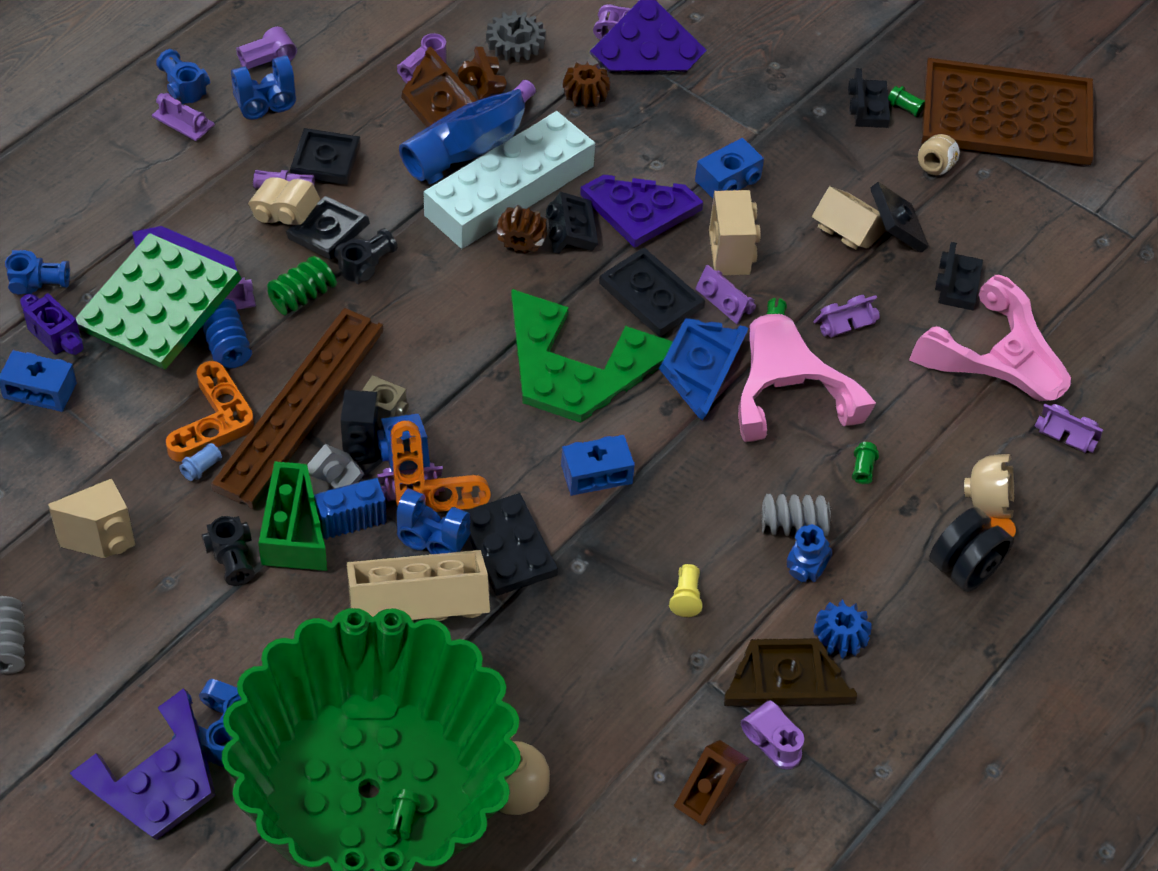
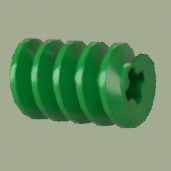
[267,256,337,316]

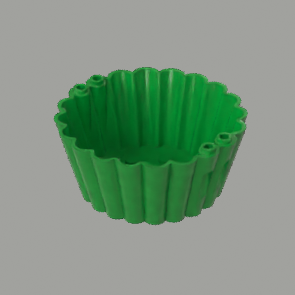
[221,608,521,871]

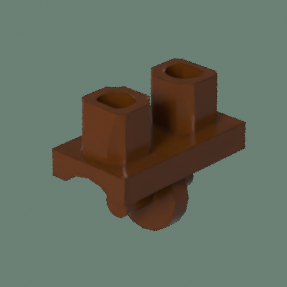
[457,46,507,100]

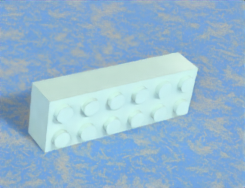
[424,111,595,249]

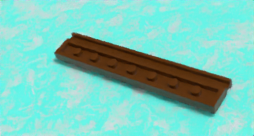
[211,308,383,509]

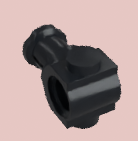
[334,228,398,285]
[201,516,255,586]

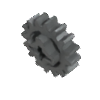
[486,11,546,62]

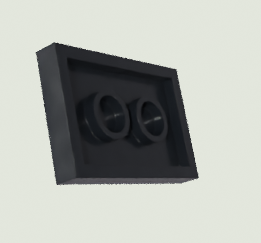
[599,247,705,337]
[465,493,558,596]

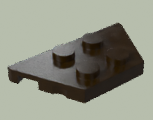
[724,638,857,706]

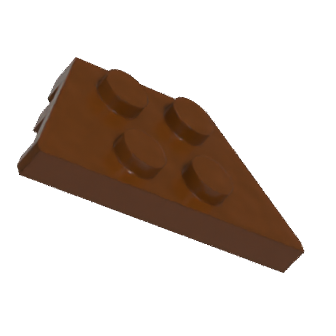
[401,47,478,127]

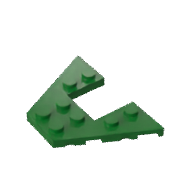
[511,289,673,423]

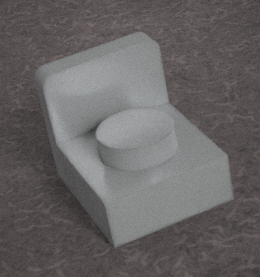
[307,444,364,489]

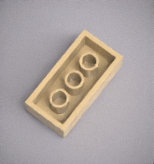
[347,550,490,621]

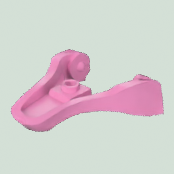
[909,275,1071,401]
[738,314,876,442]

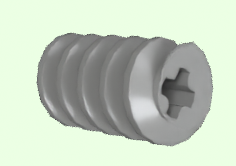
[762,494,831,537]
[0,596,25,674]

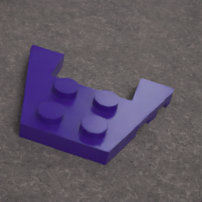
[70,688,216,840]

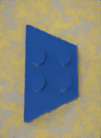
[659,318,749,420]

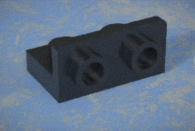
[848,68,890,128]
[546,191,598,254]
[935,242,983,311]

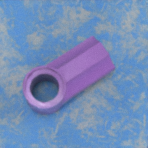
[236,26,297,69]
[397,33,446,83]

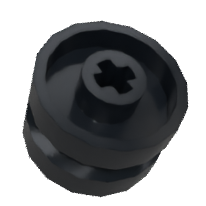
[929,507,1014,592]

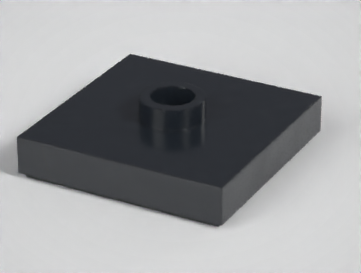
[290,128,361,185]
[870,182,929,253]
[286,196,370,260]

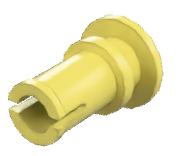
[669,564,703,617]

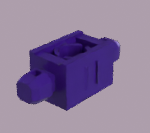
[20,293,84,355]

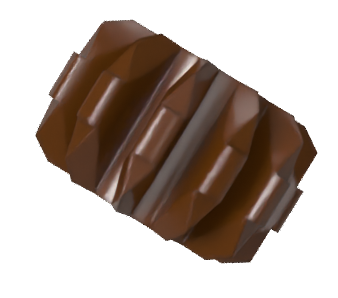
[563,61,611,108]
[497,205,547,254]

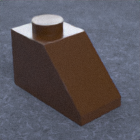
[674,740,749,825]

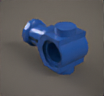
[156,49,210,105]
[5,250,70,294]
[787,524,832,582]

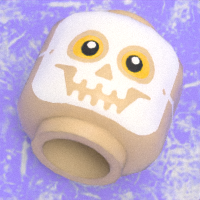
[918,134,960,175]

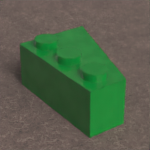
[258,461,328,571]

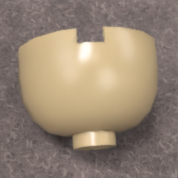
[964,454,1014,519]
[499,741,550,815]

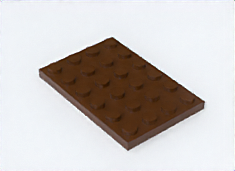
[921,58,1093,165]

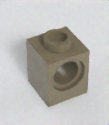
[362,375,409,426]

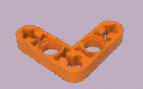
[166,361,254,462]
[390,420,491,512]

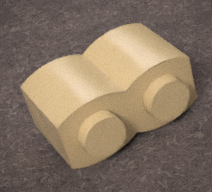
[248,177,320,225]

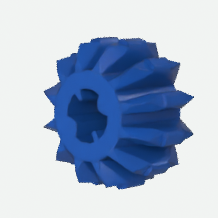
[813,599,872,659]

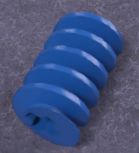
[202,299,252,369]

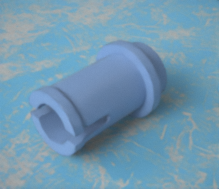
[179,443,222,481]

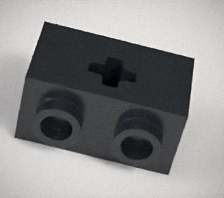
[340,390,379,462]

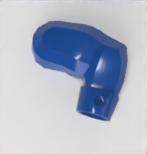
[399,89,525,184]

